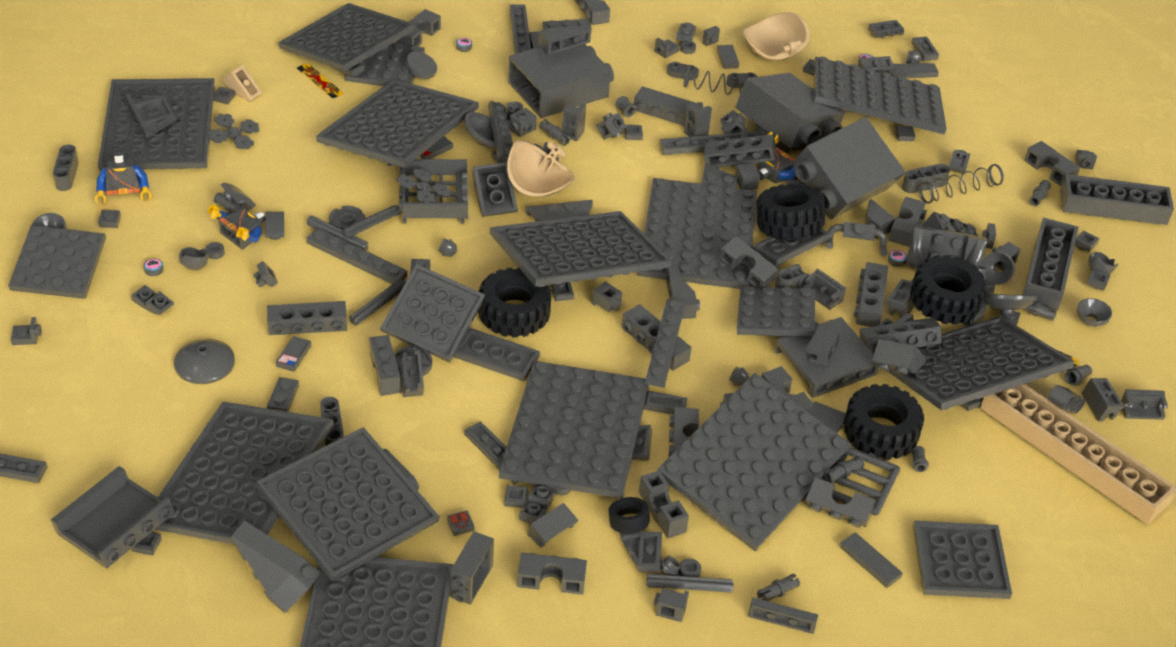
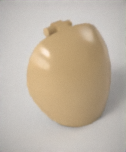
[742,12,810,61]
[507,140,575,197]

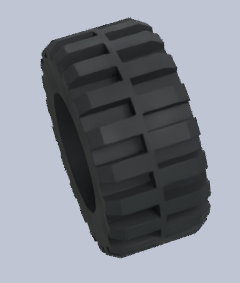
[756,184,825,240]
[910,255,987,325]
[478,267,551,338]
[843,384,924,460]

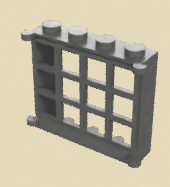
[399,159,468,224]

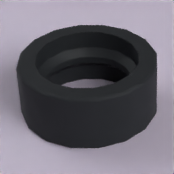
[608,497,650,534]

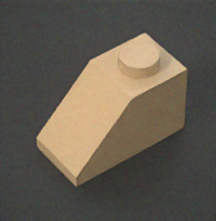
[222,65,262,101]

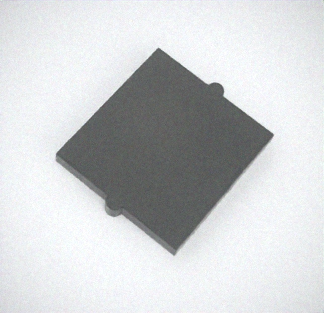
[813,401,846,433]

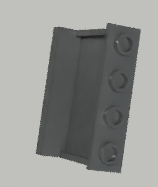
[775,317,878,398]
[51,466,175,569]

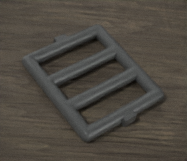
[825,447,900,515]

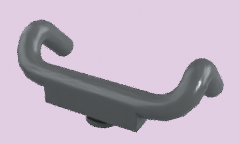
[826,222,887,256]

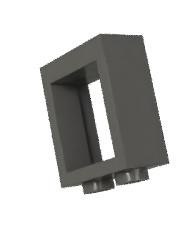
[451,531,494,605]

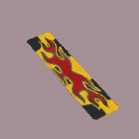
[297,63,344,98]

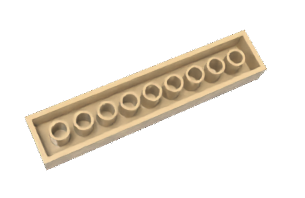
[981,384,1176,525]

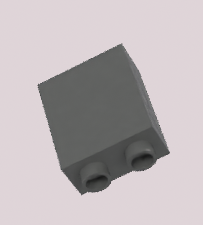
[508,44,614,118]
[735,73,846,149]
[792,117,906,220]

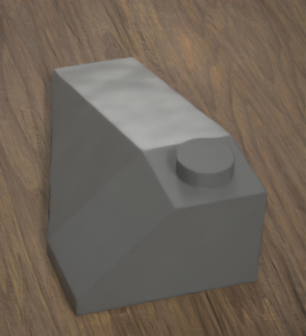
[230,520,320,613]

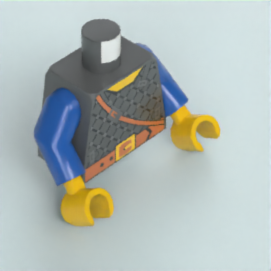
[758,132,796,184]
[95,152,153,204]
[207,205,266,250]

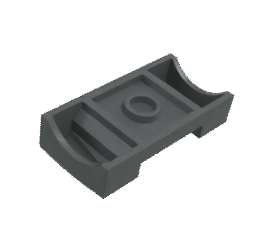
[906,224,987,268]

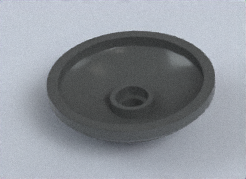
[464,112,496,148]
[983,294,1037,314]
[174,339,235,384]

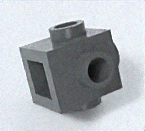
[509,108,537,137]
[720,110,747,134]
[596,112,627,140]

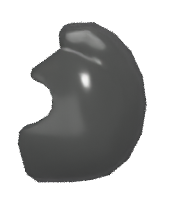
[179,247,209,270]
[1088,252,1118,274]

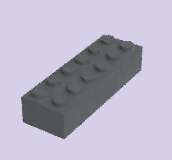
[1060,174,1174,225]
[1023,217,1078,310]

